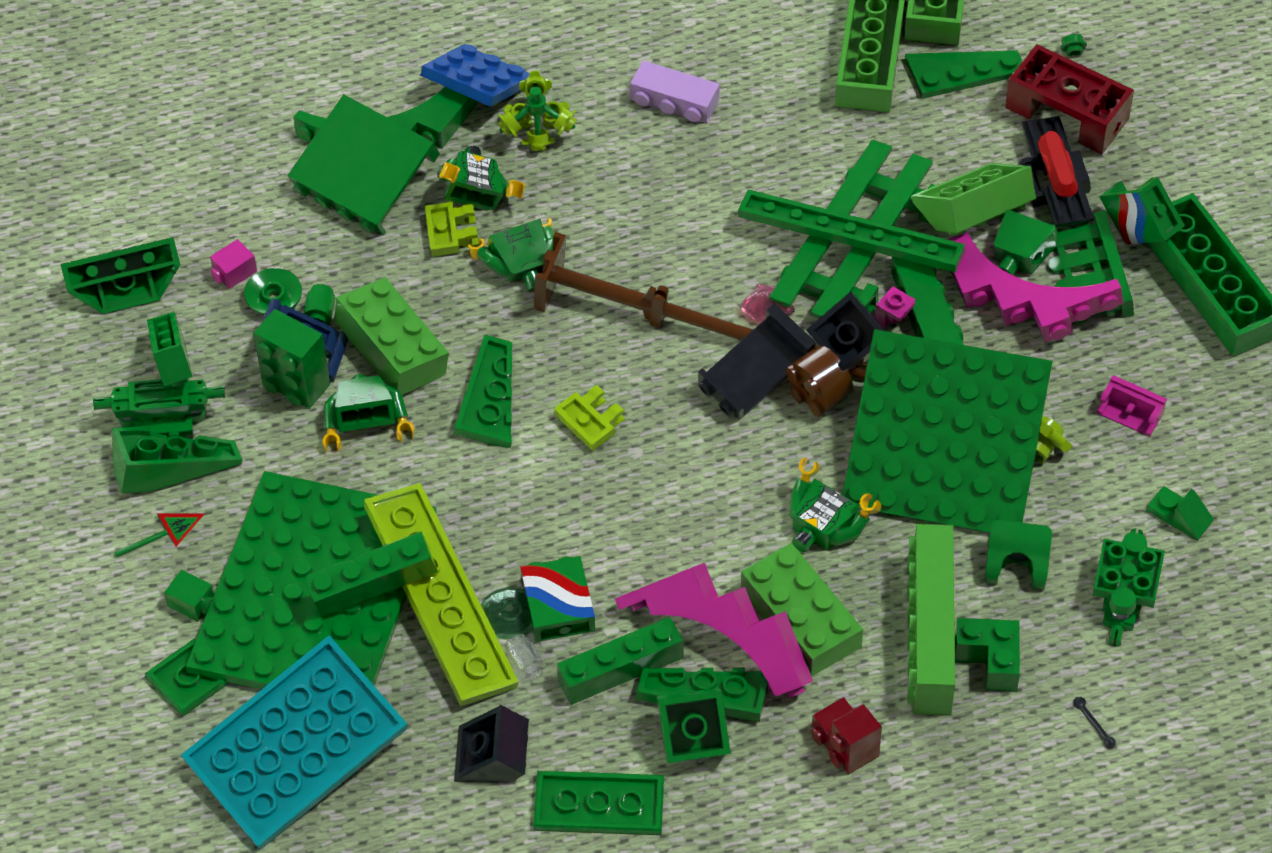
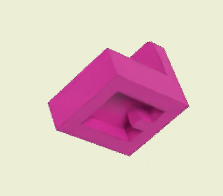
[875,286,915,328]

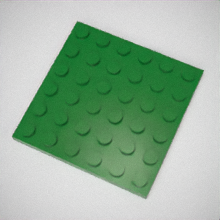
[842,329,1053,533]

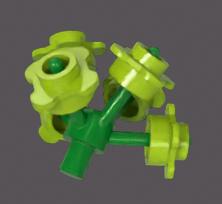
[497,70,577,151]

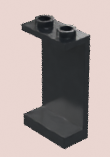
[698,303,816,420]

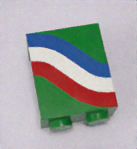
[1099,177,1185,245]
[520,556,596,642]

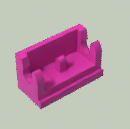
[1096,375,1167,437]

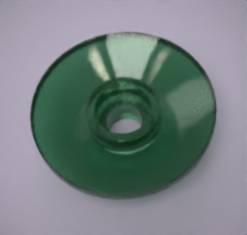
[481,587,533,639]

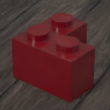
[811,697,882,775]

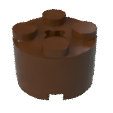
[785,346,854,417]

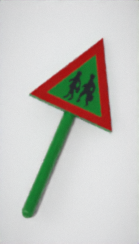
[114,513,205,557]

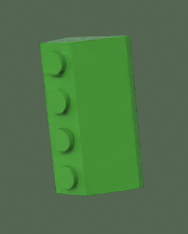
[911,163,1036,236]

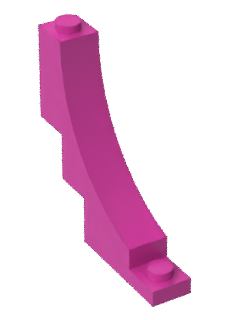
[615,563,813,698]

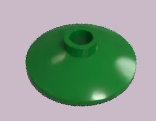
[244,268,302,315]

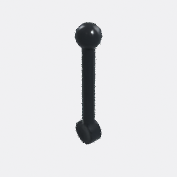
[1073,697,1116,749]

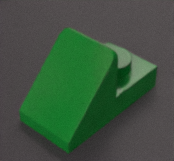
[1146,486,1214,541]

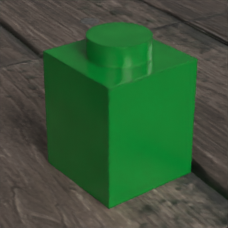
[164,569,215,622]

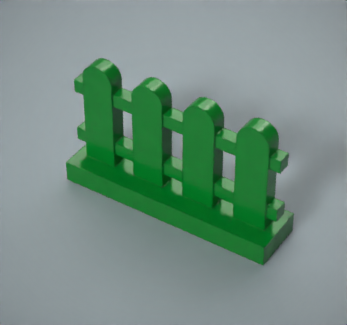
[1049,210,1134,324]

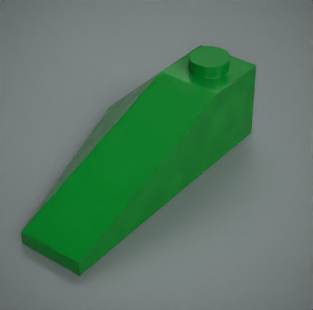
[111,426,242,493]

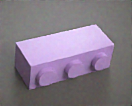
[630,60,720,123]

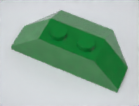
[60,237,181,314]

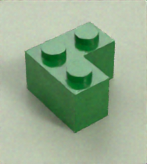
[955,618,1020,692]

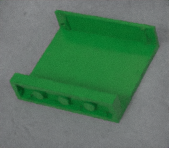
[287,94,440,235]

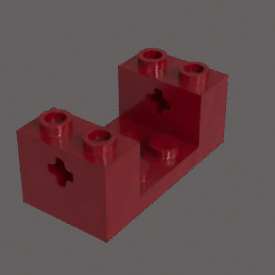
[1005,44,1134,154]

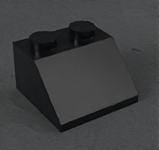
[806,291,886,372]
[454,705,529,783]

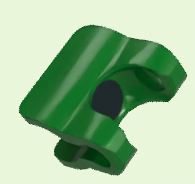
[985,520,1052,590]

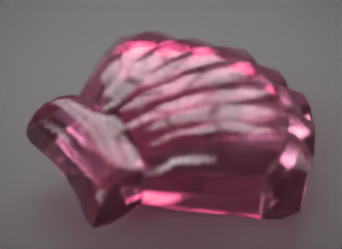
[740,284,795,322]

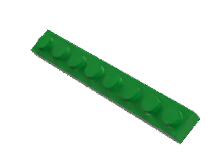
[738,189,965,273]

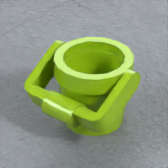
[1034,416,1073,463]

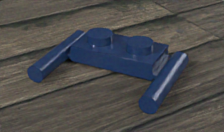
[254,299,348,382]

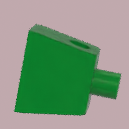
[993,209,1058,275]

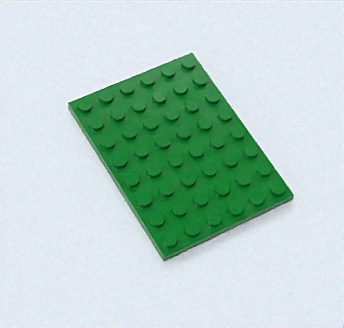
[185,471,437,690]

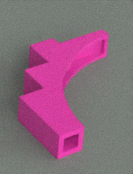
[947,232,1124,343]

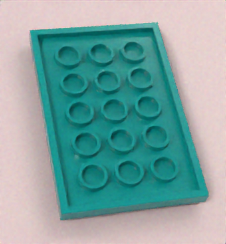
[181,635,409,850]

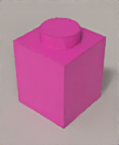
[210,239,257,289]

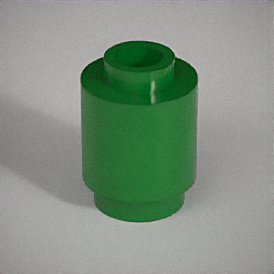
[303,284,336,325]

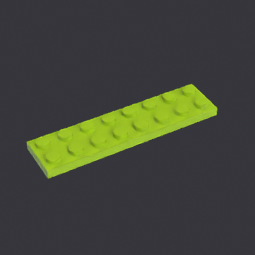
[364,483,519,707]

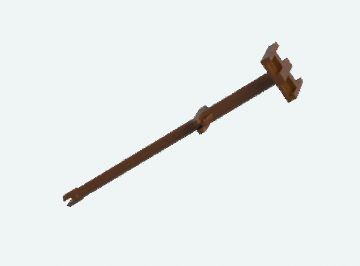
[534,232,867,381]

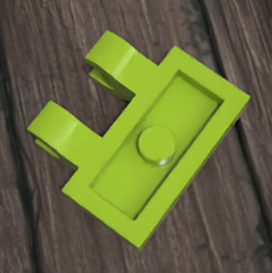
[425,202,479,257]
[554,385,625,451]

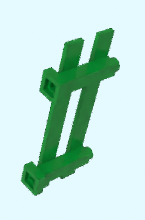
[769,139,936,319]

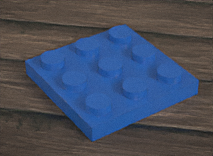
[420,44,529,107]

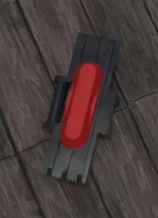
[1018,116,1094,227]

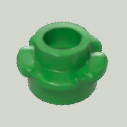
[1060,34,1087,56]

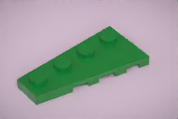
[905,50,1022,99]
[453,334,512,448]
[636,667,769,722]

